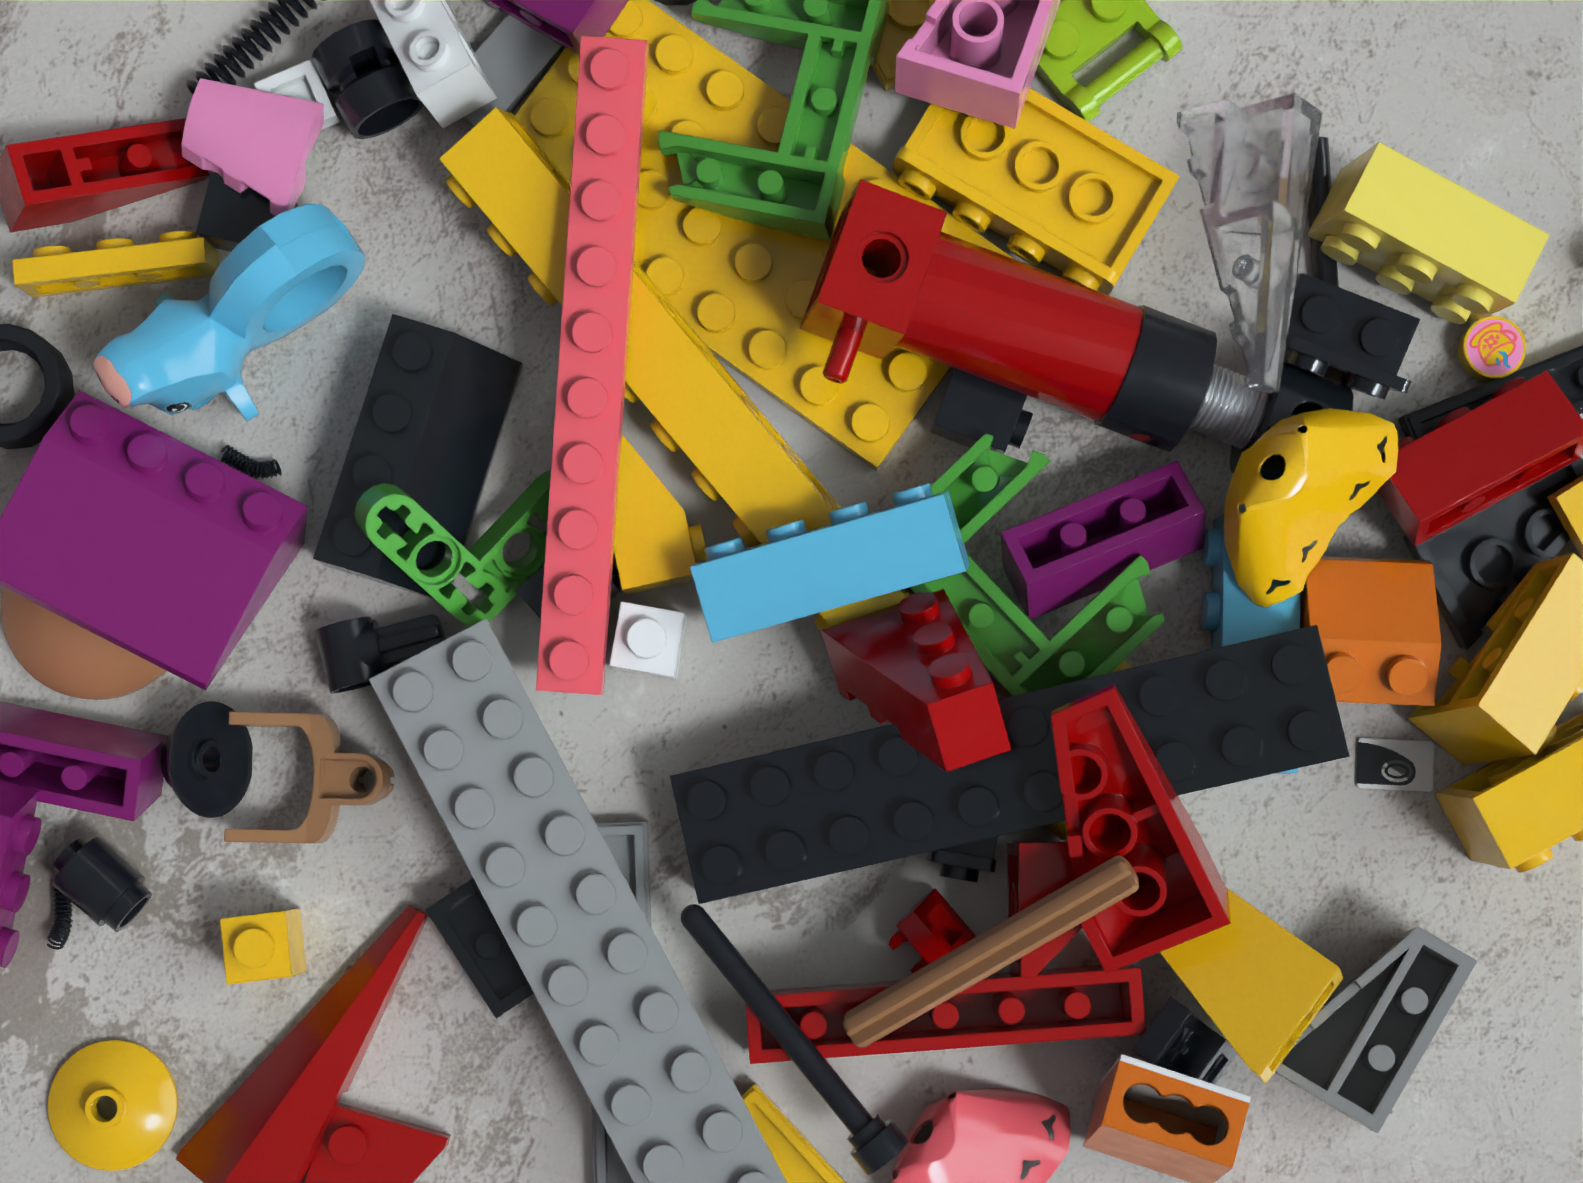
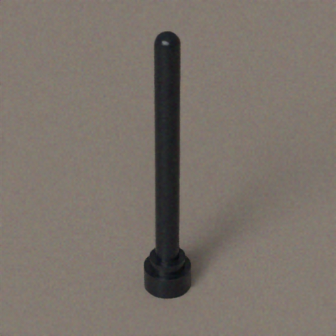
[681,904,909,1175]

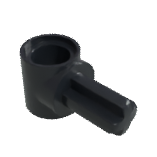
[315,614,445,694]

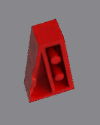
[821,589,1011,772]

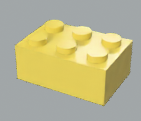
[1307,142,1550,324]

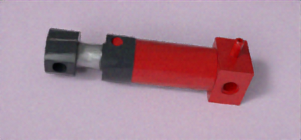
[800,179,1354,480]

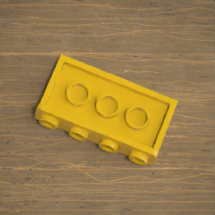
[892,88,1180,295]

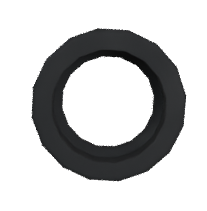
[0,323,74,449]

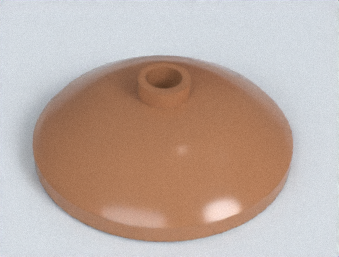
[1,587,166,700]

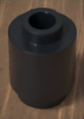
[53,837,152,932]

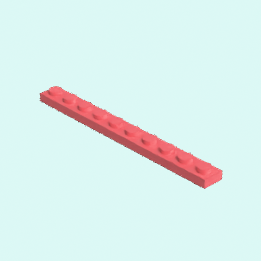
[536,36,649,695]

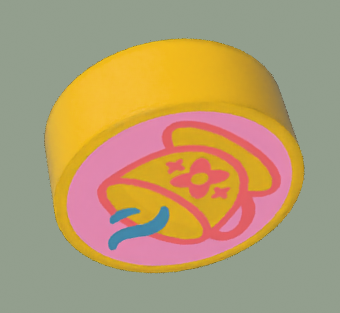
[1457,316,1526,382]

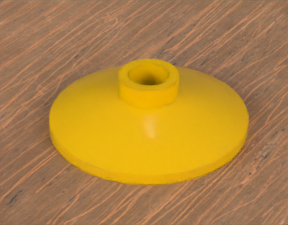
[48,1040,179,1171]

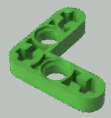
[354,470,551,626]

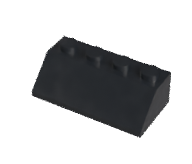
[313,314,523,599]

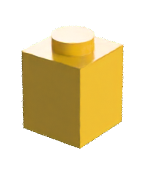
[220,908,307,985]

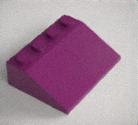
[0,390,307,691]

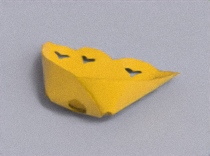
[1224,408,1398,607]

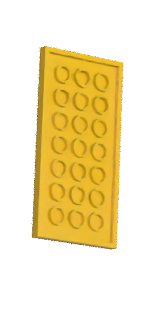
[515,0,1014,471]

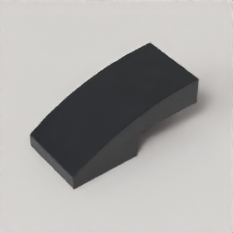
[1132,996,1237,1085]

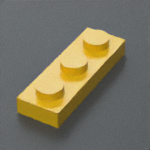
[12,231,219,298]

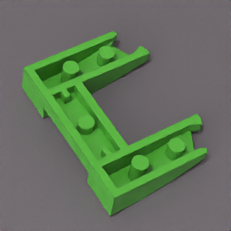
[658,0,889,241]
[910,434,1165,696]

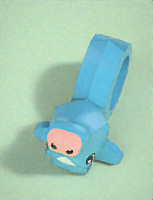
[93,204,366,422]

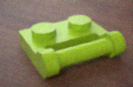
[1036,0,1183,122]

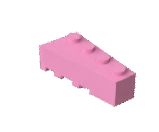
[895,0,1061,129]

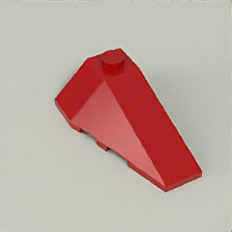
[1051,684,1231,974]

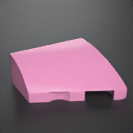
[181,78,324,216]

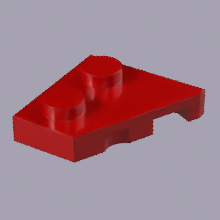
[304,1103,451,1183]

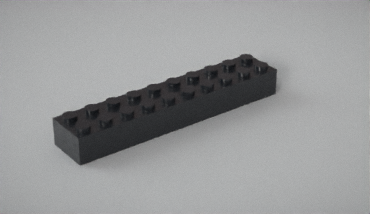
[670,625,1350,904]

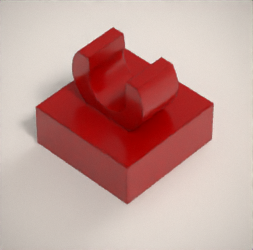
[888,888,976,973]

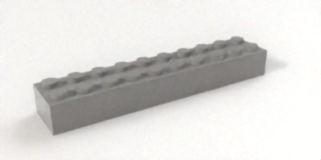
[369,618,787,1183]

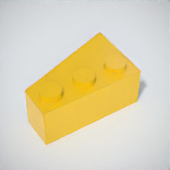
[1408,553,1583,766]

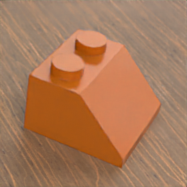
[1300,556,1442,706]

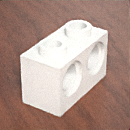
[369,0,497,128]

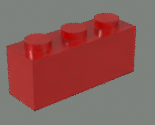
[1377,370,1583,547]

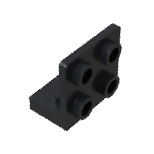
[1270,273,1420,400]

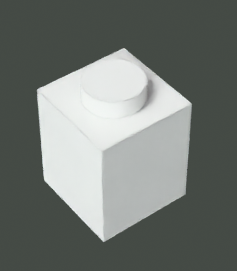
[609,602,688,681]

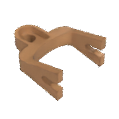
[224,712,394,844]

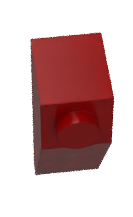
[0,118,209,233]

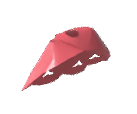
[892,1088,1071,1183]

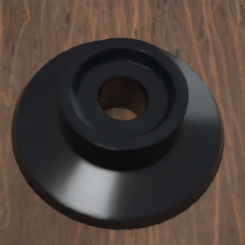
[160,701,253,818]

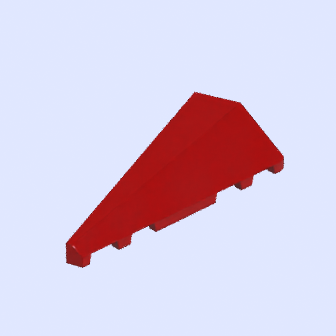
[176,905,429,1183]

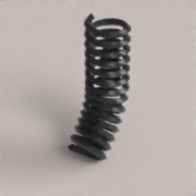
[221,445,282,480]
[47,886,73,950]

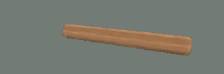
[843,855,1139,1047]

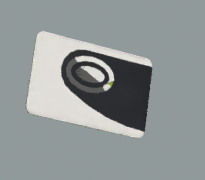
[1356,738,1435,792]

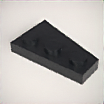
[1403,458,1583,650]

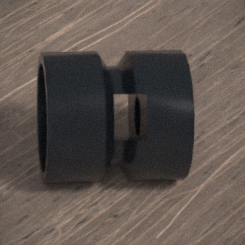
[311,19,424,139]

